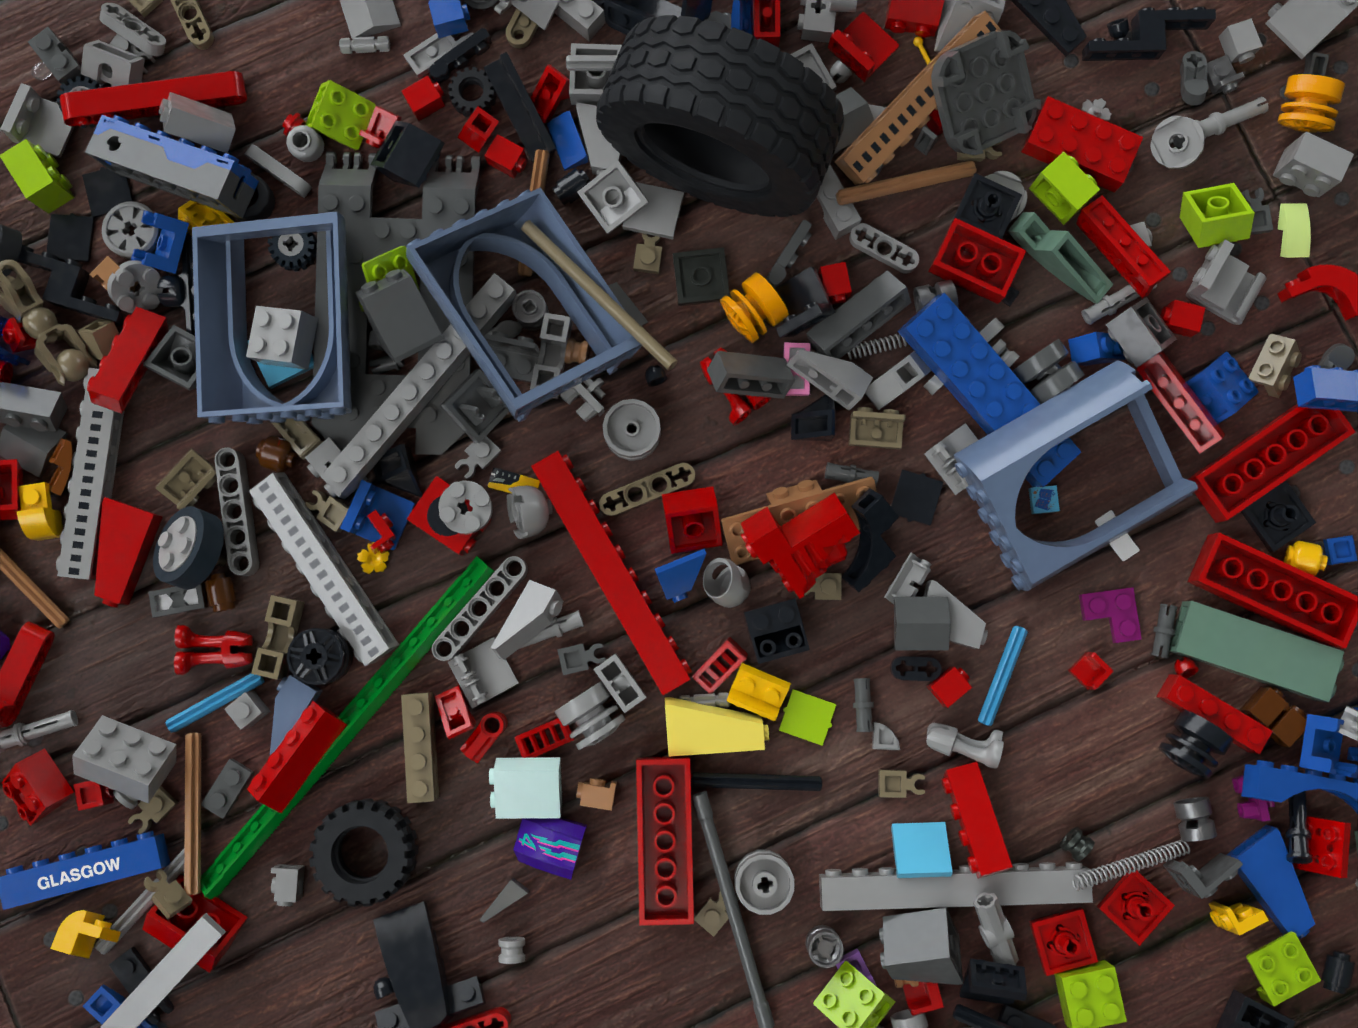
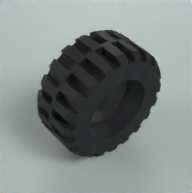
[309,798,419,907]

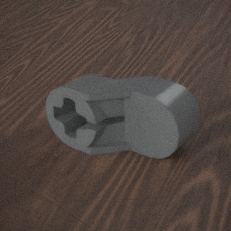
[1180,51,1209,106]
[1318,343,1355,370]

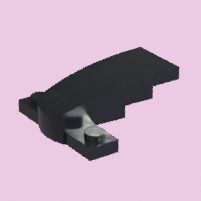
[373,901,486,1028]

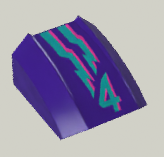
[513,817,587,880]

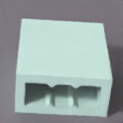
[489,757,562,819]

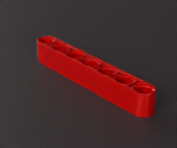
[60,71,247,126]

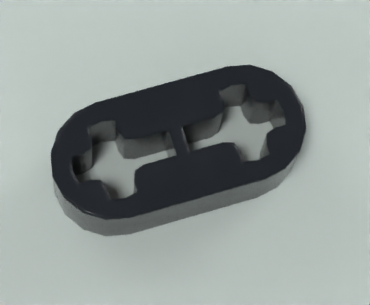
[890,656,942,681]

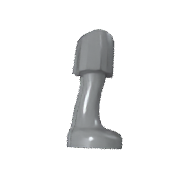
[926,723,1004,769]

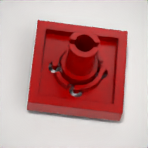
[1292,816,1351,878]
[1096,867,1175,946]
[1029,907,1098,976]

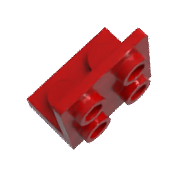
[828,12,899,82]

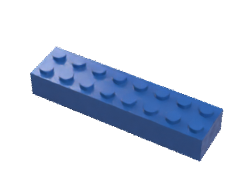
[898,293,1081,487]

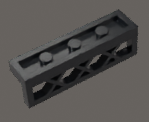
[484,52,556,163]

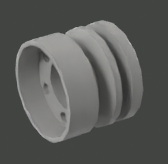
[554,681,626,750]

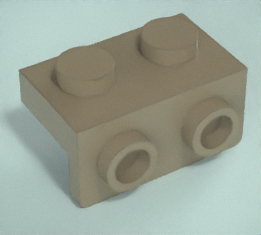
[1249,334,1302,398]
[848,407,906,450]
[156,448,217,510]

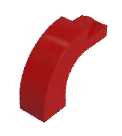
[1277,264,1358,321]

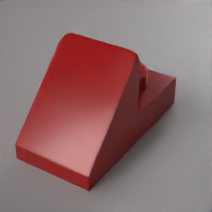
[531,64,570,123]
[435,685,476,739]

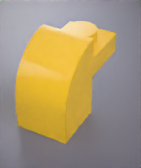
[17,482,63,541]
[51,910,121,959]

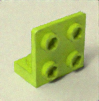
[305,80,376,150]
[359,246,420,312]
[1246,931,1321,1006]
[813,961,896,1028]

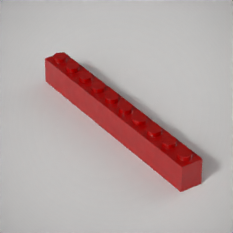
[531,451,692,695]

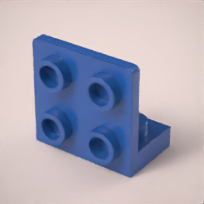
[1186,352,1258,424]
[340,480,415,550]

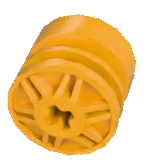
[1278,74,1345,133]
[720,272,789,343]

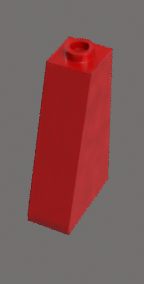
[94,497,163,608]

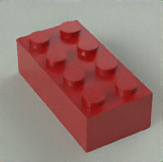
[1021,96,1143,193]

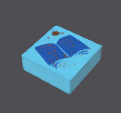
[1029,485,1060,514]

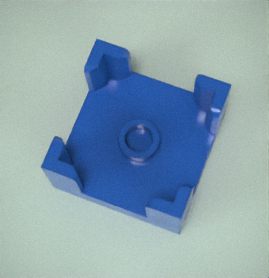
[131,210,189,274]
[1299,714,1358,778]

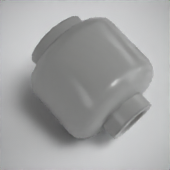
[286,125,324,162]

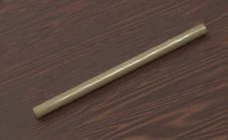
[521,220,678,371]

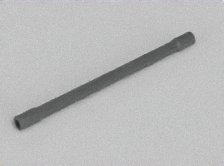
[691,791,775,1028]

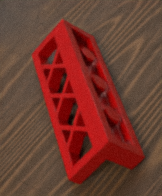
[1076,195,1171,299]

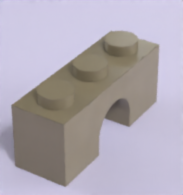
[251,595,305,680]

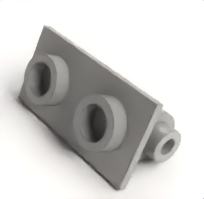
[884,552,931,604]

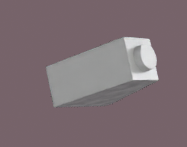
[576,102,622,177]
[923,580,988,649]

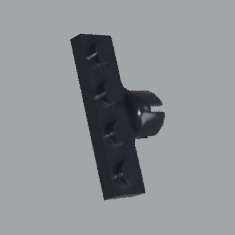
[157,237,195,336]

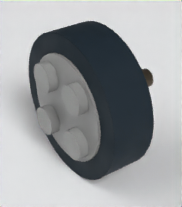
[153,506,227,590]

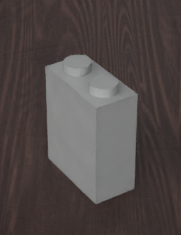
[159,92,236,153]

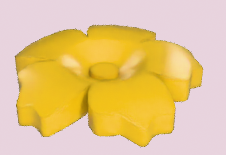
[357,542,390,574]

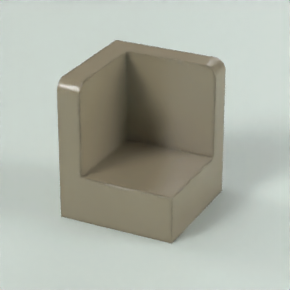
[78,319,120,360]

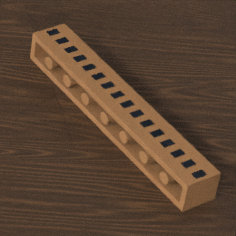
[835,11,1001,185]

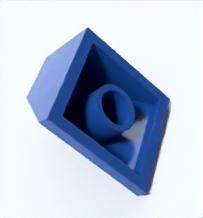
[655,549,707,603]

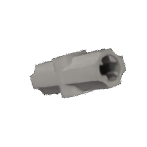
[973,892,1019,965]

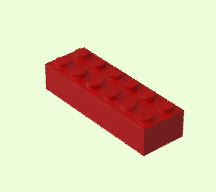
[1187,404,1356,523]
[1187,532,1358,649]
[636,756,694,926]

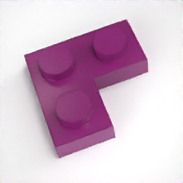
[1079,587,1142,643]

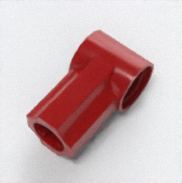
[460,711,508,763]

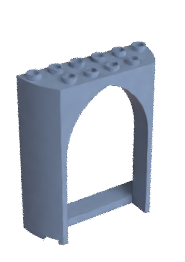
[406,187,642,422]
[192,212,352,424]
[953,360,1198,591]

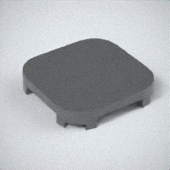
[931,30,1041,155]

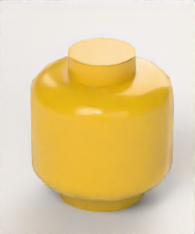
[1284,541,1328,576]

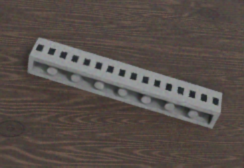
[56,368,124,580]
[249,472,399,666]

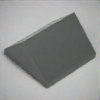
[143,325,197,391]

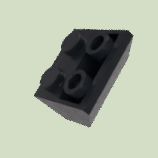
[370,121,445,188]
[743,598,810,664]
[1216,989,1295,1028]

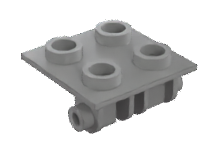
[924,423,978,495]
[448,637,519,709]

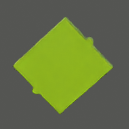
[779,689,837,746]

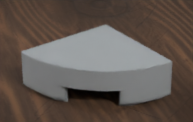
[872,722,900,750]

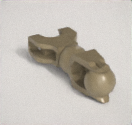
[0,260,97,386]

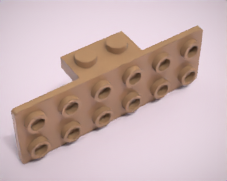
[721,477,877,565]

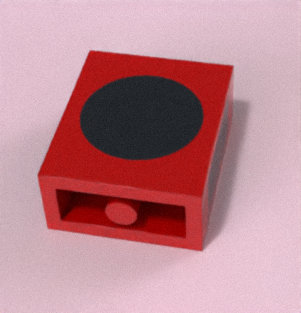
[407,476,492,556]

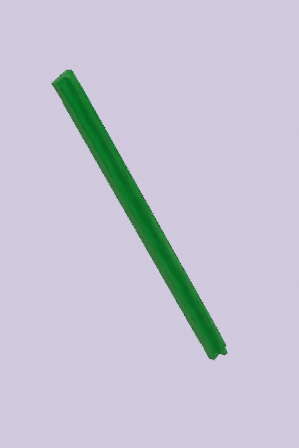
[201,556,495,900]

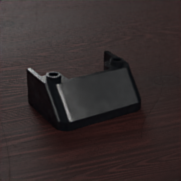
[604,0,712,35]

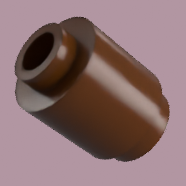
[205,573,237,613]

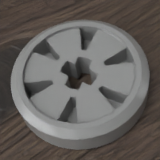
[102,201,161,259]

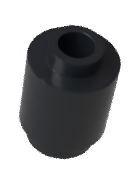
[552,168,591,205]
[1321,950,1355,994]

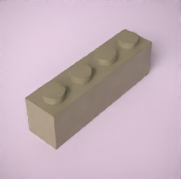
[401,692,439,803]

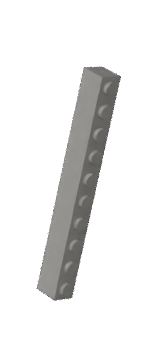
[320,273,517,497]
[819,861,1093,911]

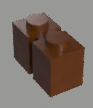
[1240,687,1306,748]

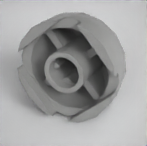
[507,486,553,539]

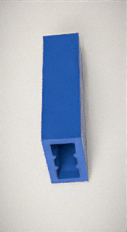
[1227,825,1315,939]

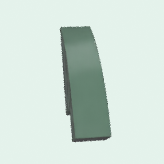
[1007,212,1113,304]

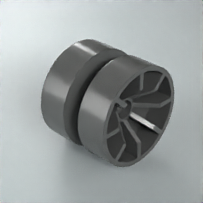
[1013,339,1085,404]

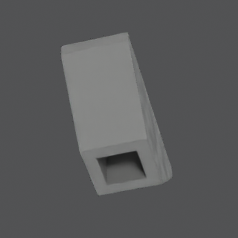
[865,351,931,410]

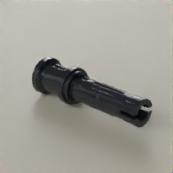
[1285,791,1313,864]

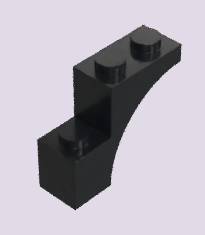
[841,488,899,592]

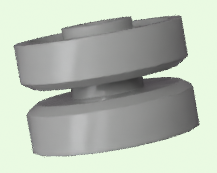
[603,399,661,461]
[734,850,794,915]

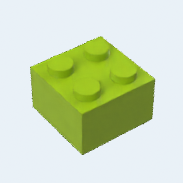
[0,139,75,214]
[1029,152,1100,225]
[1180,183,1255,248]
[1054,960,1127,1028]

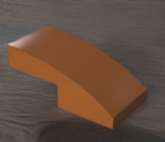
[49,438,72,496]

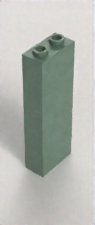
[1169,601,1344,702]

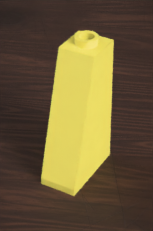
[665,697,769,757]

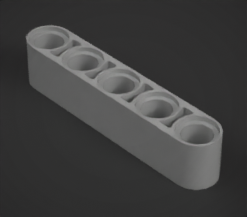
[215,448,259,576]
[432,556,528,661]

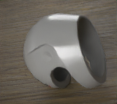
[703,558,751,608]

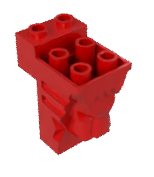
[740,492,860,599]

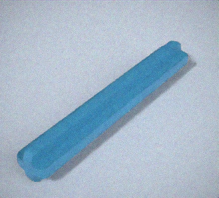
[978,626,1028,726]
[165,674,264,733]

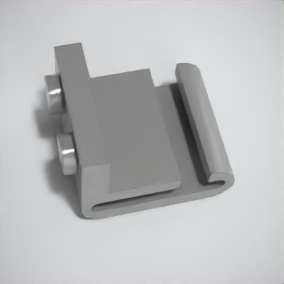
[1186,240,1267,325]

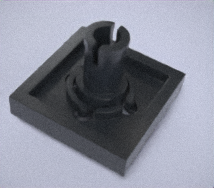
[952,173,1022,239]
[1241,480,1316,553]

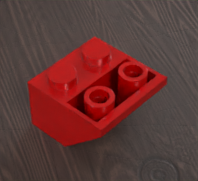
[1,748,74,826]

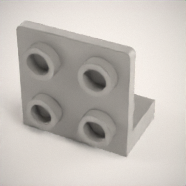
[0,83,75,158]

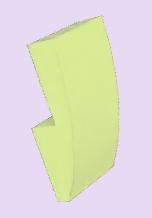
[1278,203,1311,258]

